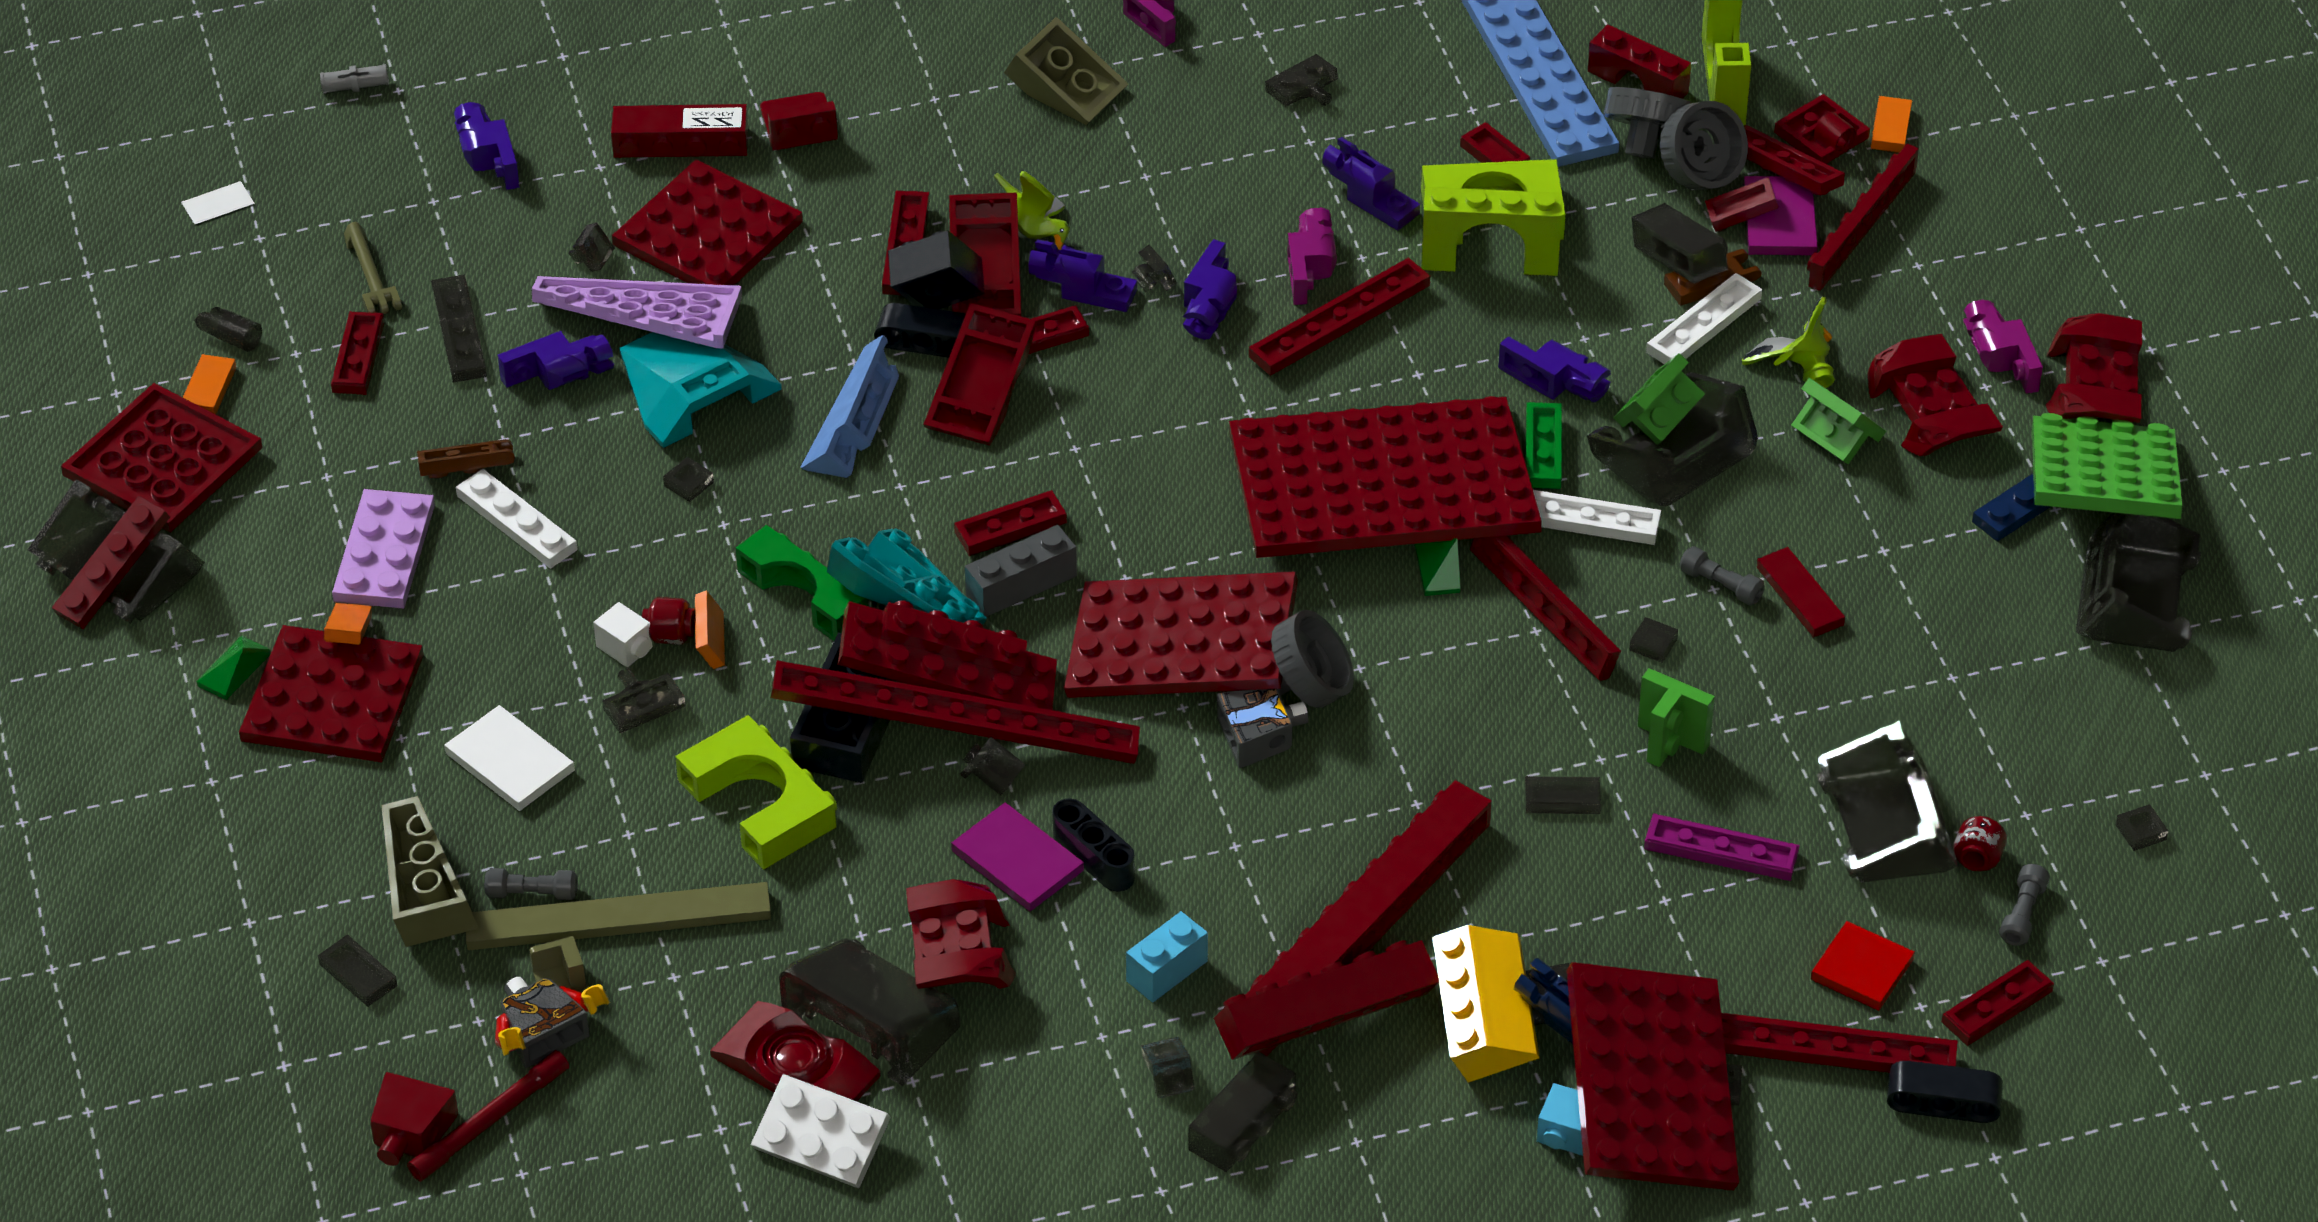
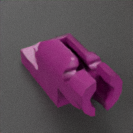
[1123,0,1176,47]
[1287,207,1337,305]
[1963,300,2043,394]

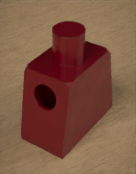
[370,1072,458,1166]

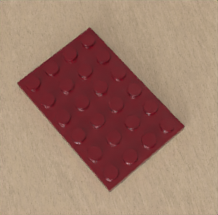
[1064,571,1298,698]
[1566,962,1739,1191]

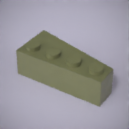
[381,796,479,947]

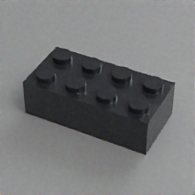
[790,633,906,783]

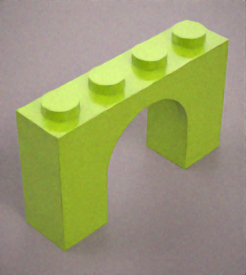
[1701,0,1751,125]
[1421,159,1565,245]
[1421,187,1562,276]
[675,715,837,870]

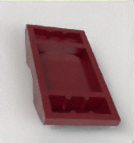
[949,192,1021,316]
[923,303,1036,446]
[710,1001,881,1101]

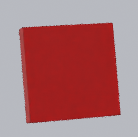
[1811,921,1915,1011]

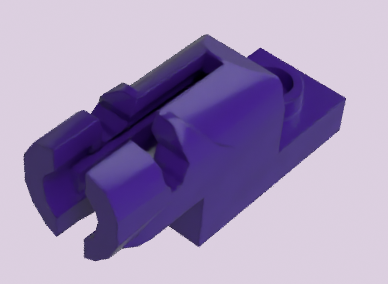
[454,102,520,190]
[1322,137,1420,231]
[1028,239,1137,312]
[1183,239,1237,340]
[498,331,614,390]
[1498,336,1611,402]

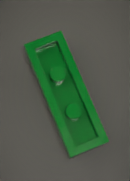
[1526,402,1562,489]

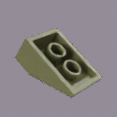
[1004,17,1128,125]

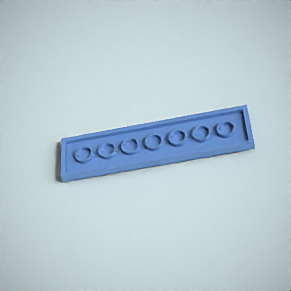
[1461,0,1619,167]

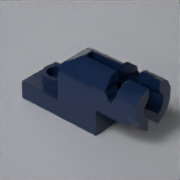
[1514,958,1573,1044]

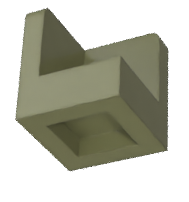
[529,936,586,991]

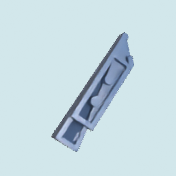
[801,335,899,478]

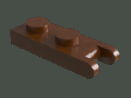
[1664,249,1762,306]
[417,439,515,478]

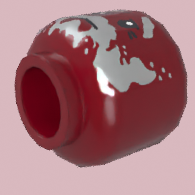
[641,597,695,645]
[1954,816,2007,872]

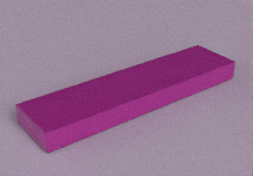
[1644,813,1800,881]

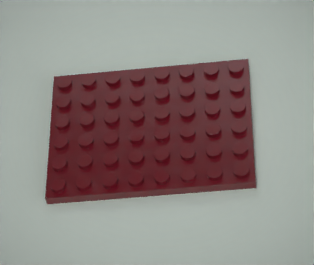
[1229,396,1542,558]

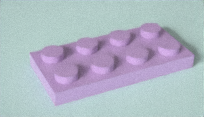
[332,489,435,608]

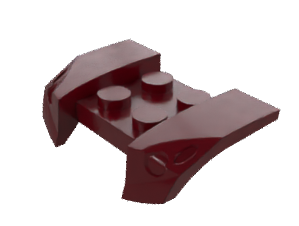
[2045,313,2142,423]
[1867,334,2003,456]
[906,879,1016,989]

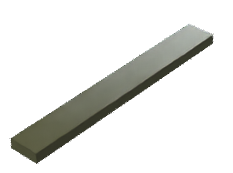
[466,882,771,950]

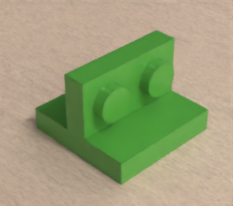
[1613,353,1705,445]
[1791,378,1886,464]
[1638,668,1715,767]

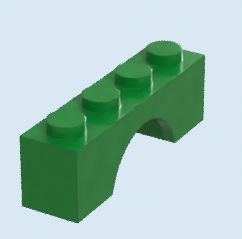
[735,525,868,641]

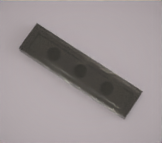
[431,274,487,383]

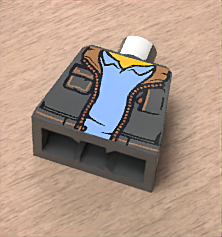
[1217,689,1308,768]

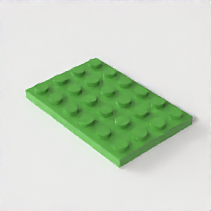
[2032,413,2182,519]

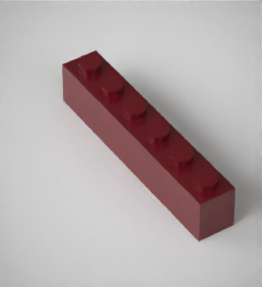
[1213,940,1439,1060]

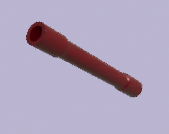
[407,1050,569,1182]

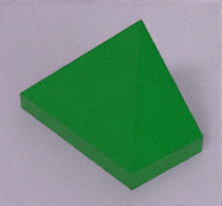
[1414,538,1461,596]
[196,635,271,700]

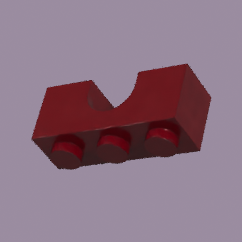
[1588,24,1691,99]

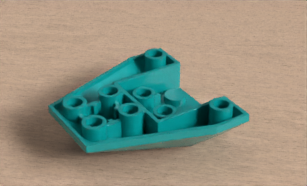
[620,332,782,448]
[827,528,987,624]

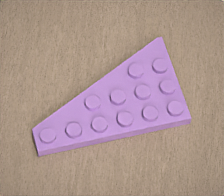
[532,276,742,348]

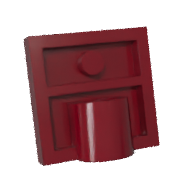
[1774,94,1870,164]

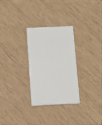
[181,181,255,224]

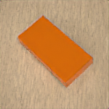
[1871,96,1912,152]
[183,354,237,415]
[695,590,725,669]
[324,603,372,645]

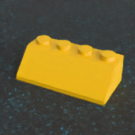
[1433,925,1540,1083]

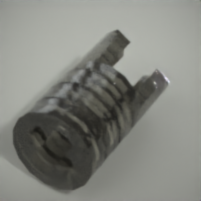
[194,307,262,352]

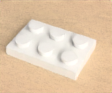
[751,1074,891,1189]

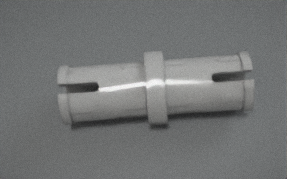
[320,64,389,94]

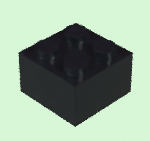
[888,230,985,309]

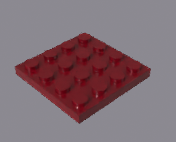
[612,159,803,285]
[61,383,263,533]
[239,625,424,762]

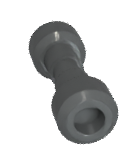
[1680,546,1765,606]
[1999,864,2050,946]
[484,868,578,901]

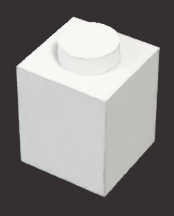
[593,602,653,667]

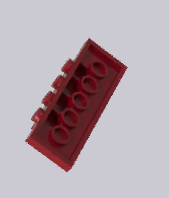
[838,601,1057,710]

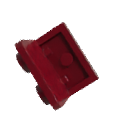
[760,92,838,151]

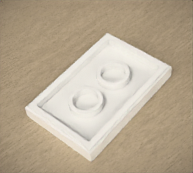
[444,705,575,811]

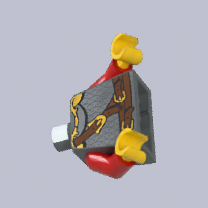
[495,977,610,1069]

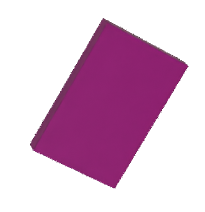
[1743,176,1817,255]
[951,802,1084,912]

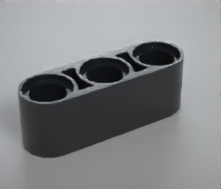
[874,303,966,358]
[1052,798,1135,892]
[1887,1061,2003,1123]

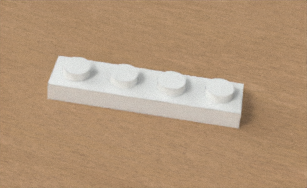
[1646,273,1762,364]
[456,469,577,569]
[1533,490,1661,545]

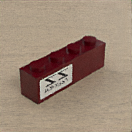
[611,104,749,158]

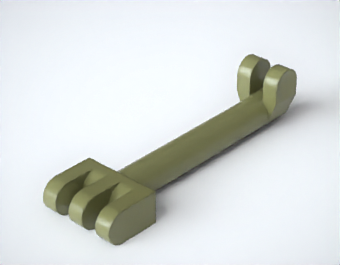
[344,222,402,314]

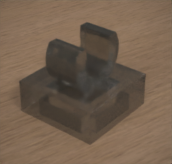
[568,222,615,272]
[1132,245,1177,292]

